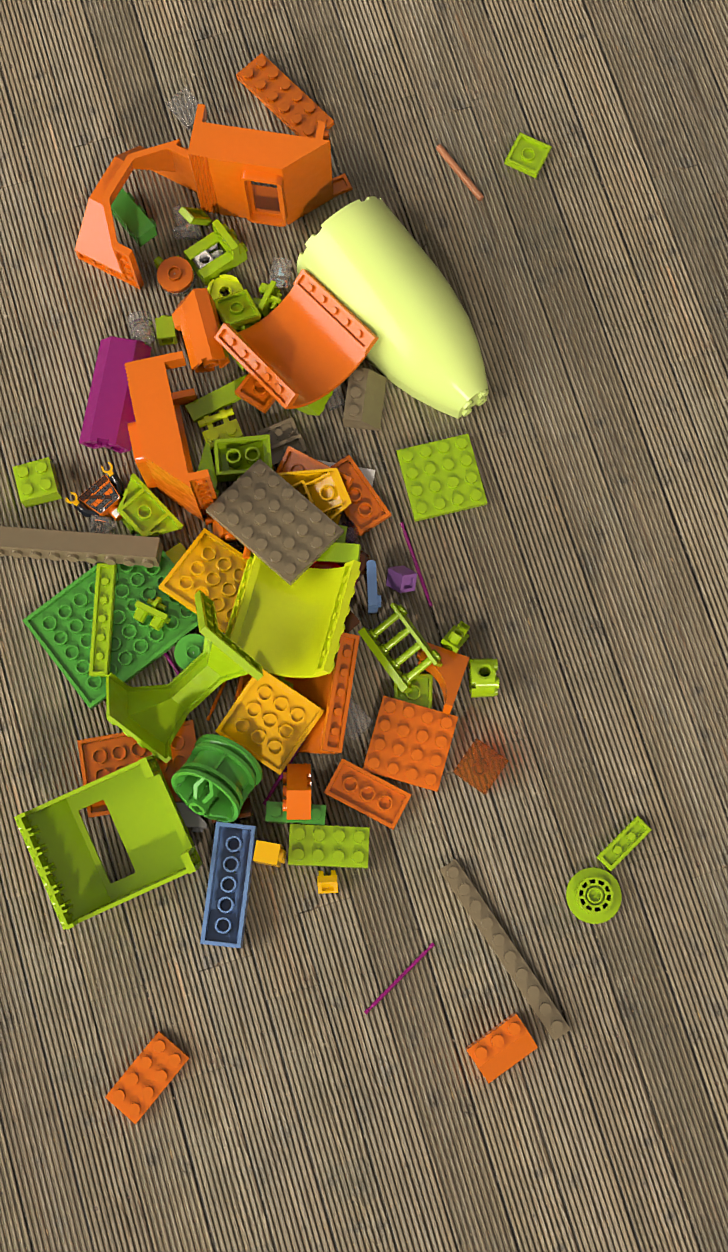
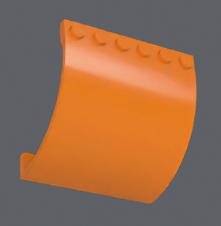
[214,269,379,409]
[234,632,360,754]

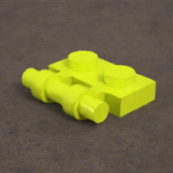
[197,408,244,450]

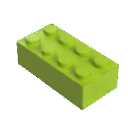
[288,824,370,869]

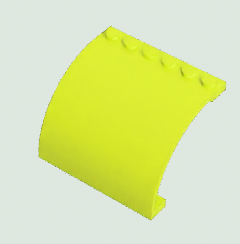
[225,552,361,678]

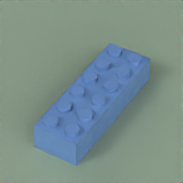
[200,822,258,948]

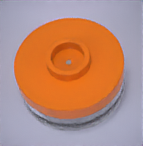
[157,256,196,296]

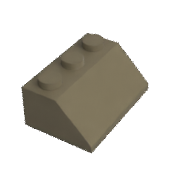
[343,367,387,431]

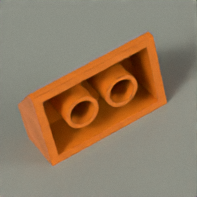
[465,1013,538,1084]

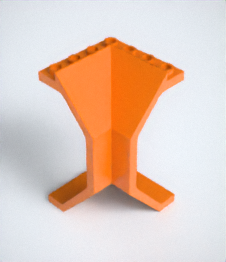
[75,139,197,290]

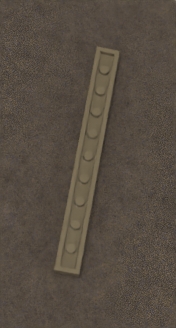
[439,859,571,1041]

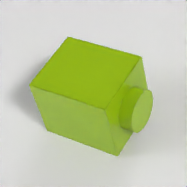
[155,315,178,346]

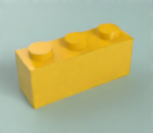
[253,840,287,867]

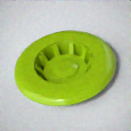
[566,867,622,924]

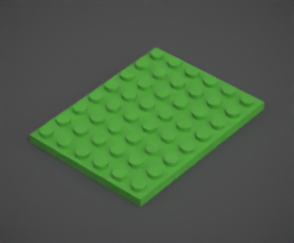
[22,534,198,710]

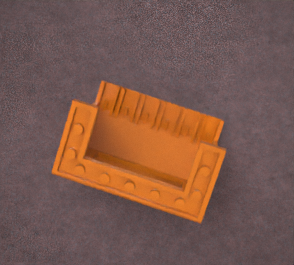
[188,104,333,227]
[124,351,217,523]

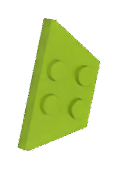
[117,473,183,537]

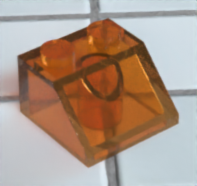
[453,738,509,795]

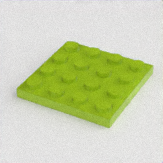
[396,434,487,522]

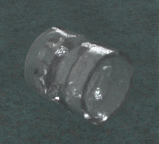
[128,311,155,344]

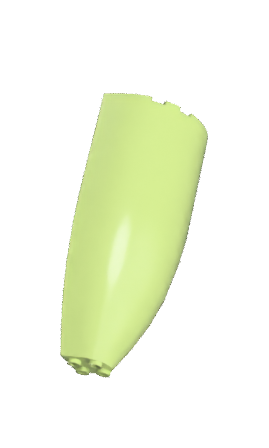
[297,196,489,419]

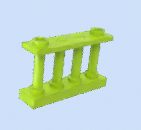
[358,603,443,694]

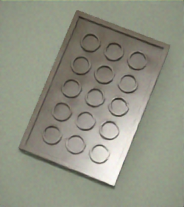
[206,459,344,586]

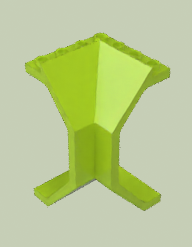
[106,590,263,763]

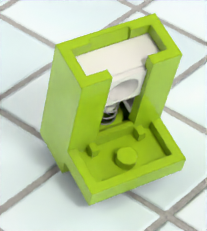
[184,219,248,286]

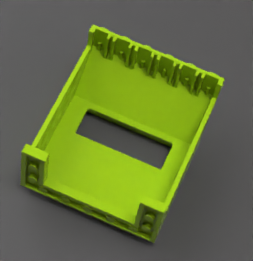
[14,755,203,930]

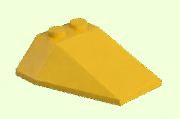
[277,468,352,520]

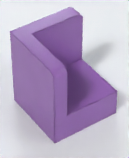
[386,565,417,593]

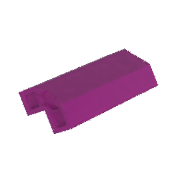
[79,336,152,453]

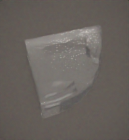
[328,386,346,411]

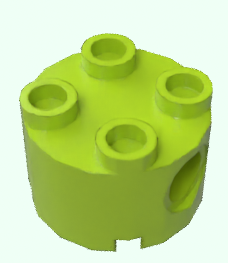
[468,658,499,698]

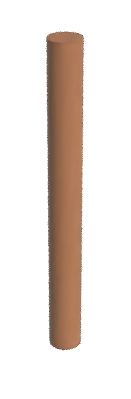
[436,144,484,201]

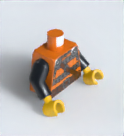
[65,462,124,521]

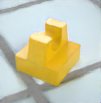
[317,870,338,894]

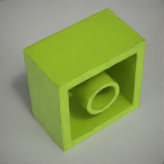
[12,457,62,508]

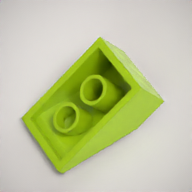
[213,434,273,482]

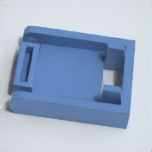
[366,560,382,614]

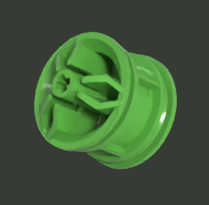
[171,734,263,823]

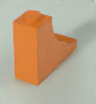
[416,642,470,715]

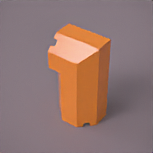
[172,288,230,373]

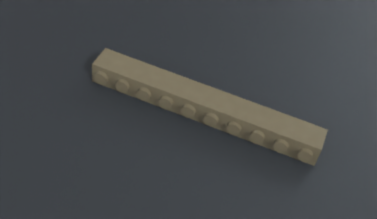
[0,526,163,568]

